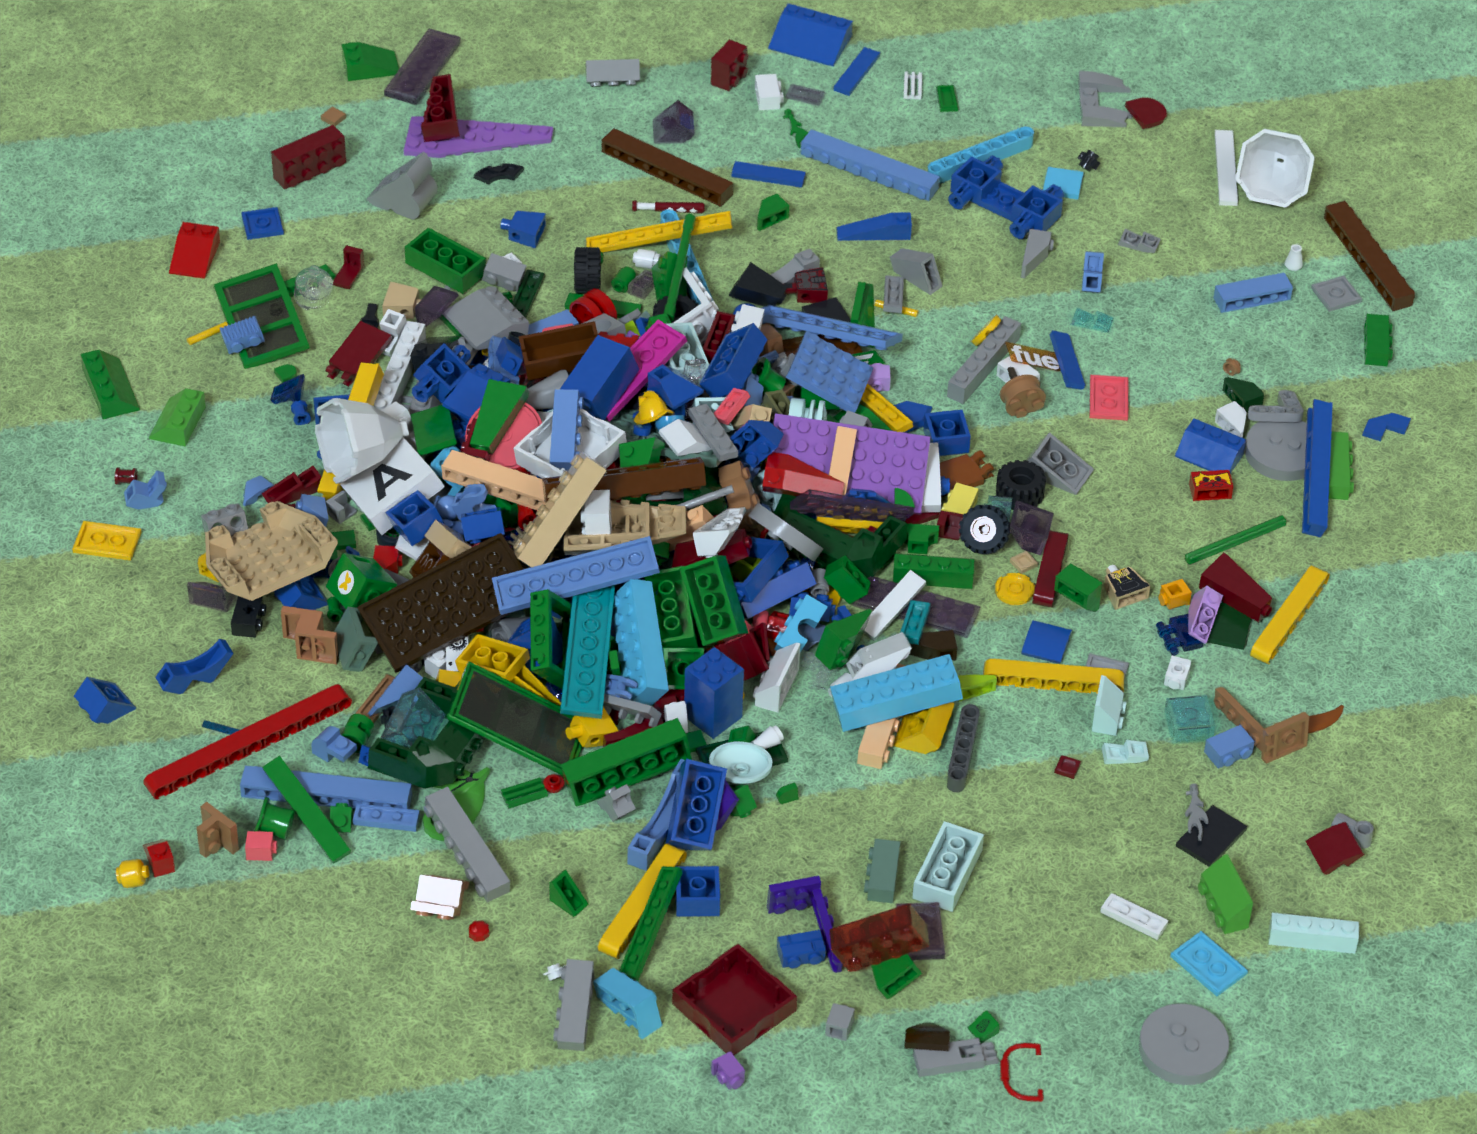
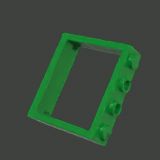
[530,589,572,690]

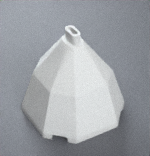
[1235,129,1315,207]
[315,398,409,484]

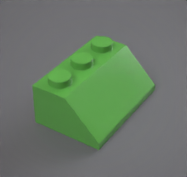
[149,388,206,446]
[1198,854,1253,934]

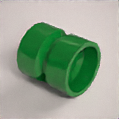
[341,714,374,753]

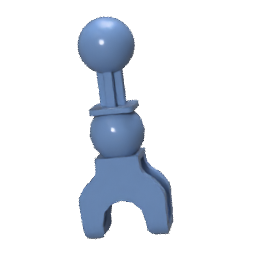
[433,484,497,520]

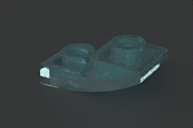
[1070,308,1114,332]

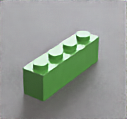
[1329,431,1354,500]

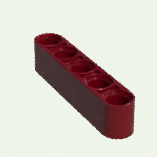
[1032,530,1069,608]

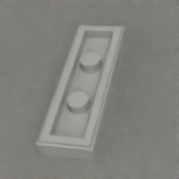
[883,275,904,313]

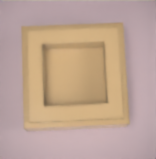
[1010,551,1038,574]

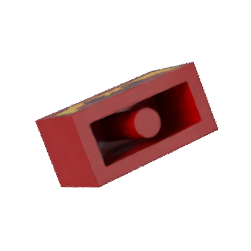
[1189,470,1233,501]

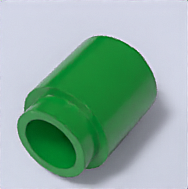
[611,266,636,293]

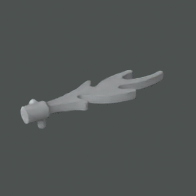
[1185,784,1209,841]

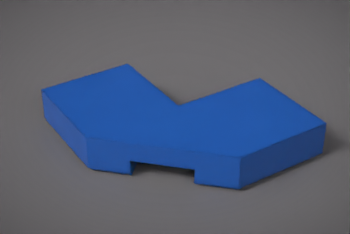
[1362,413,1411,442]

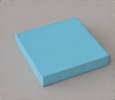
[1043,167,1083,199]

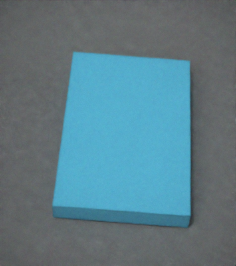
[1170,931,1248,996]

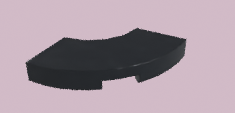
[474,163,524,185]

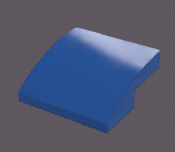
[1021,620,1072,664]

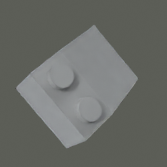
[1026,432,1094,495]

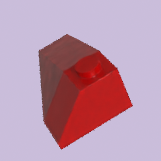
[762,452,844,503]

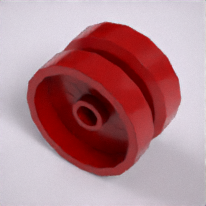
[569,288,617,324]

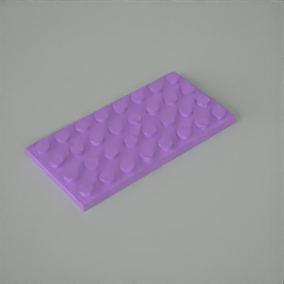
[764,413,930,515]

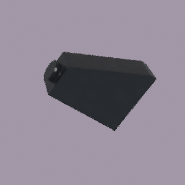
[729,262,788,307]

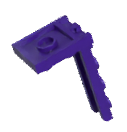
[766,876,845,973]

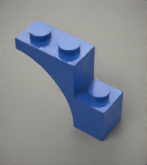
[155,639,234,694]

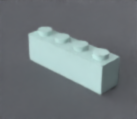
[1268,913,1359,954]

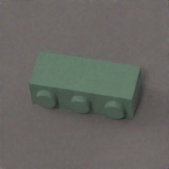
[864,839,900,904]

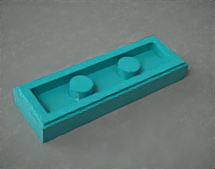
[900,600,931,645]

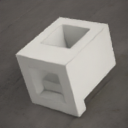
[1164,656,1192,690]

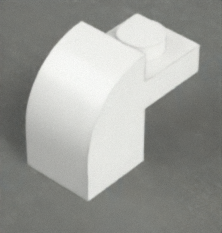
[379,309,407,357]

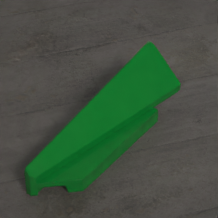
[851,281,875,348]

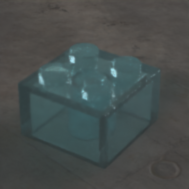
[1164,695,1215,745]

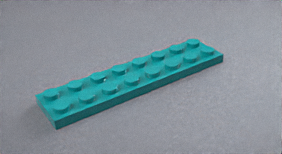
[560,585,615,719]

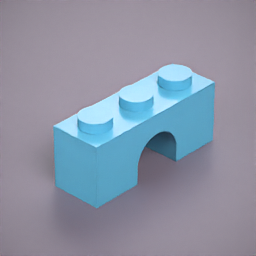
[774,594,828,653]

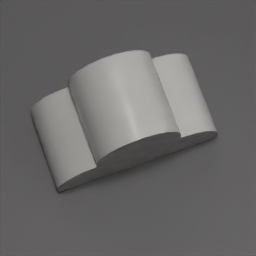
[367,151,437,219]

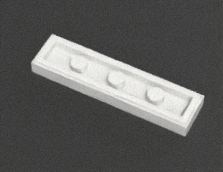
[864,570,926,641]

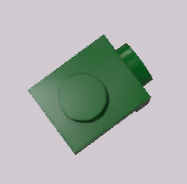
[330,803,353,833]

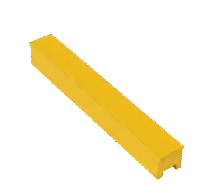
[317,363,384,501]

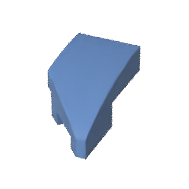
[243,475,274,506]

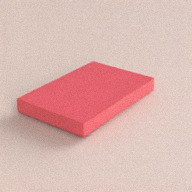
[1089,375,1128,421]

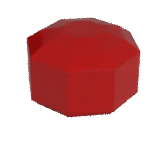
[469,920,489,942]

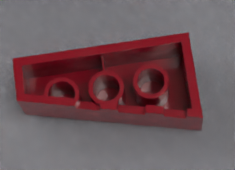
[421,74,460,142]

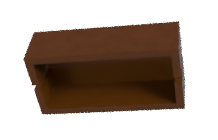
[519,321,598,380]

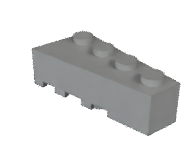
[553,959,595,1051]

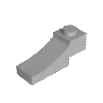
[771,248,820,284]

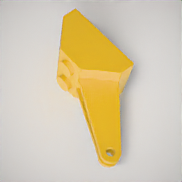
[455,634,561,714]

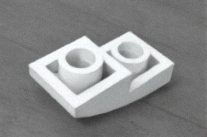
[664,701,688,733]

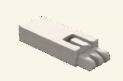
[913,1038,999,1077]

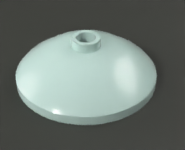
[709,742,772,784]

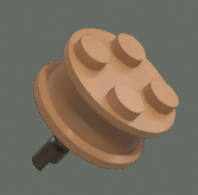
[1000,367,1046,418]

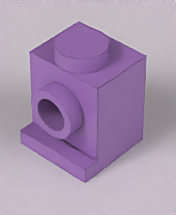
[711,1051,745,1090]

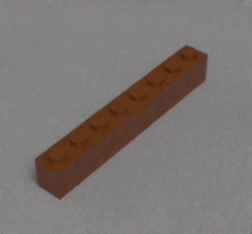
[602,128,733,207]
[1324,201,1415,311]
[542,457,706,504]

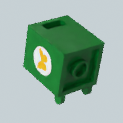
[325,553,397,609]

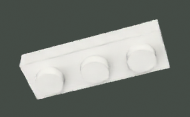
[1100,893,1169,940]

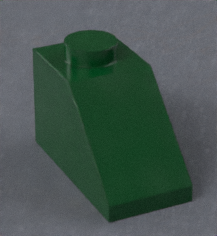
[1222,377,1264,413]

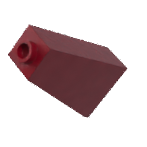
[672,529,752,568]
[1199,552,1272,623]

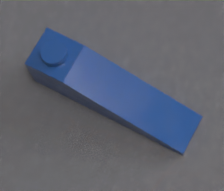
[837,212,912,241]

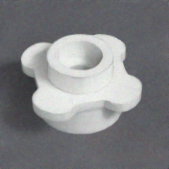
[543,963,566,981]

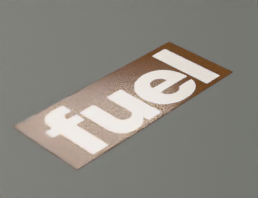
[1005,342,1061,371]

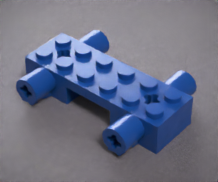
[948,155,1064,239]
[412,343,471,422]

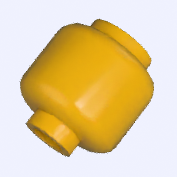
[116,859,149,888]

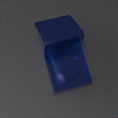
[270,374,305,404]

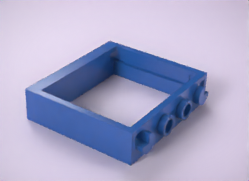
[734,537,789,603]

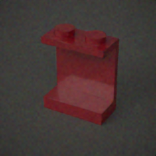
[706,632,769,681]

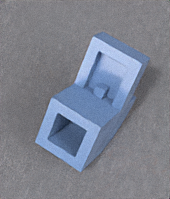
[1082,251,1104,292]
[124,471,167,509]
[311,726,357,762]

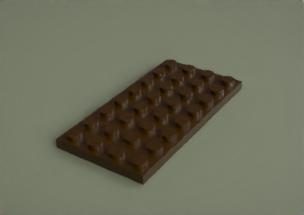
[357,533,524,673]

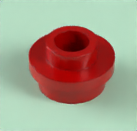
[543,774,564,793]

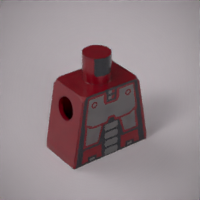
[784,267,828,303]

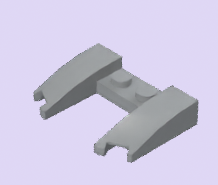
[1078,71,1133,127]

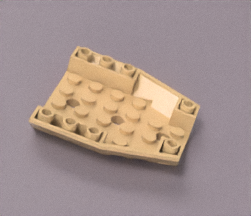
[205,501,338,601]

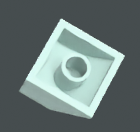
[1092,675,1127,736]

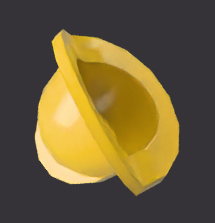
[634,390,675,425]

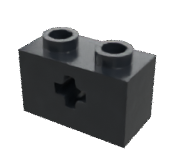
[231,596,267,638]

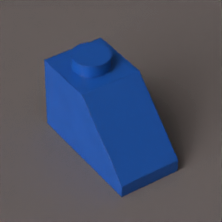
[495,337,526,377]

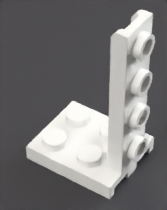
[673,267,719,345]

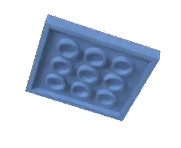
[786,331,873,413]

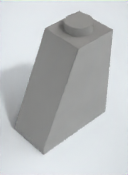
[890,248,942,295]

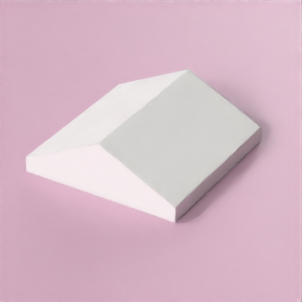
[659,419,712,456]

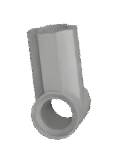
[1331,813,1374,849]

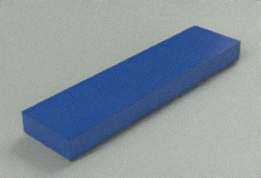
[833,47,880,96]
[731,161,806,188]
[1049,330,1086,390]

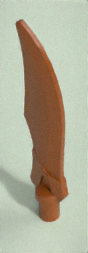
[1308,705,1344,734]

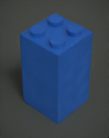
[560,335,640,420]
[684,647,744,739]

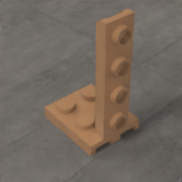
[1214,687,1309,764]

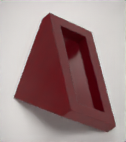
[749,622,770,662]

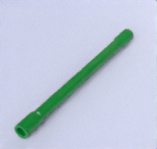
[663,214,696,322]

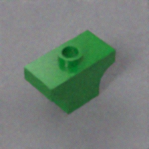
[904,523,939,555]

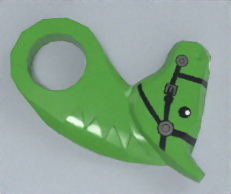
[423,767,491,841]

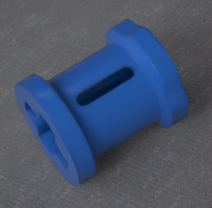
[291,400,311,425]

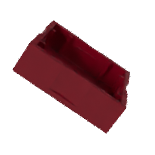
[672,943,797,1056]

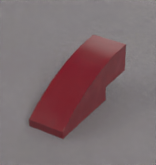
[262,466,322,504]

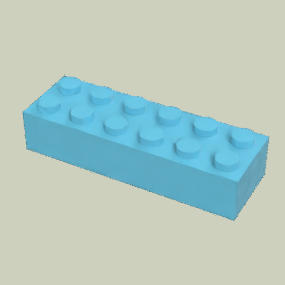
[613,579,669,706]
[830,654,963,732]

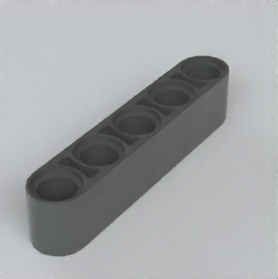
[947,704,980,792]

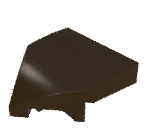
[904,1022,950,1051]

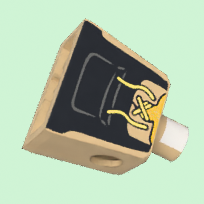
[1104,565,1150,610]

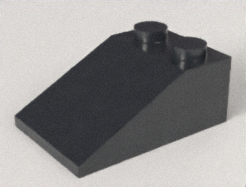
[410,336,463,372]

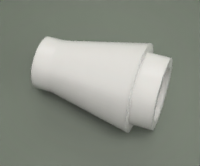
[1285,244,1303,271]
[752,725,784,749]

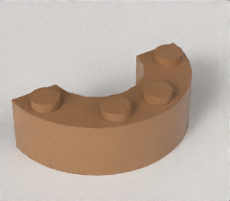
[719,461,760,532]

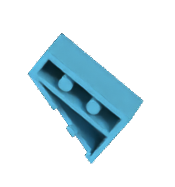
[593,968,662,1039]

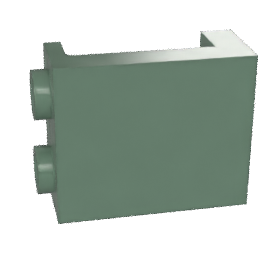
[334,607,378,672]

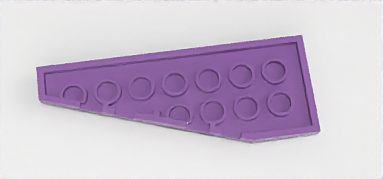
[404,116,553,158]

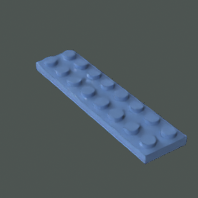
[761,305,903,350]
[492,536,660,615]

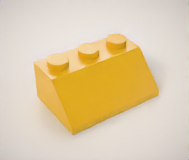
[893,702,955,754]

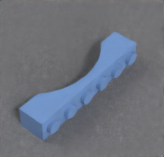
[628,759,685,871]

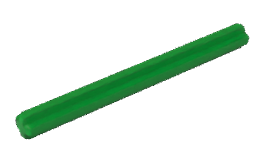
[1184,515,1287,565]

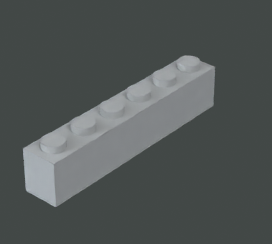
[947,316,1021,404]
[423,787,510,902]

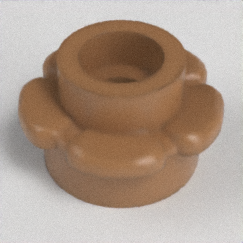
[1223,358,1241,376]

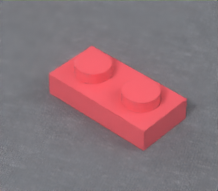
[713,388,751,425]

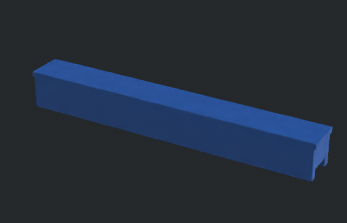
[1302,399,1333,537]

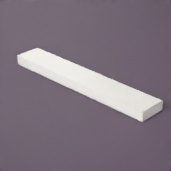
[1214,130,1238,206]

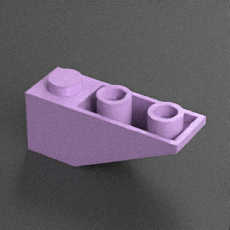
[1188,585,1223,644]

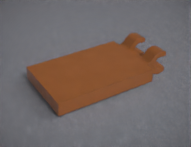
[940,450,994,497]

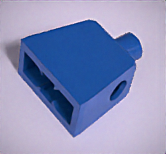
[500,211,546,248]

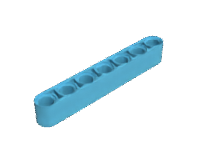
[928,127,1034,184]

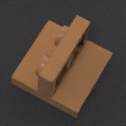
[197,802,239,858]

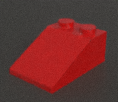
[169,222,220,279]

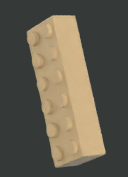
[513,451,607,567]

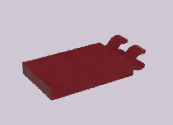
[325,321,392,387]

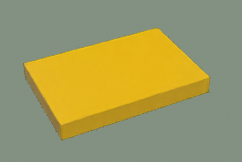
[72,521,141,561]

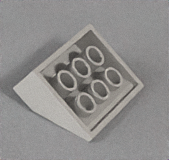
[443,286,529,350]

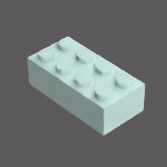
[665,323,709,387]
[912,821,984,912]

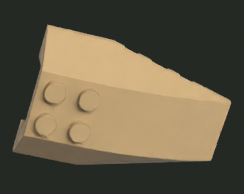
[564,500,686,555]

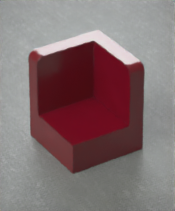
[937,510,963,541]

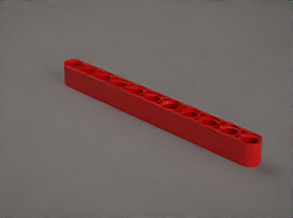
[143,684,352,800]

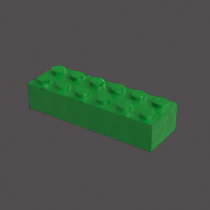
[561,718,692,807]

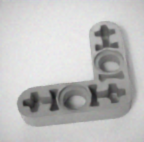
[1248,390,1304,422]

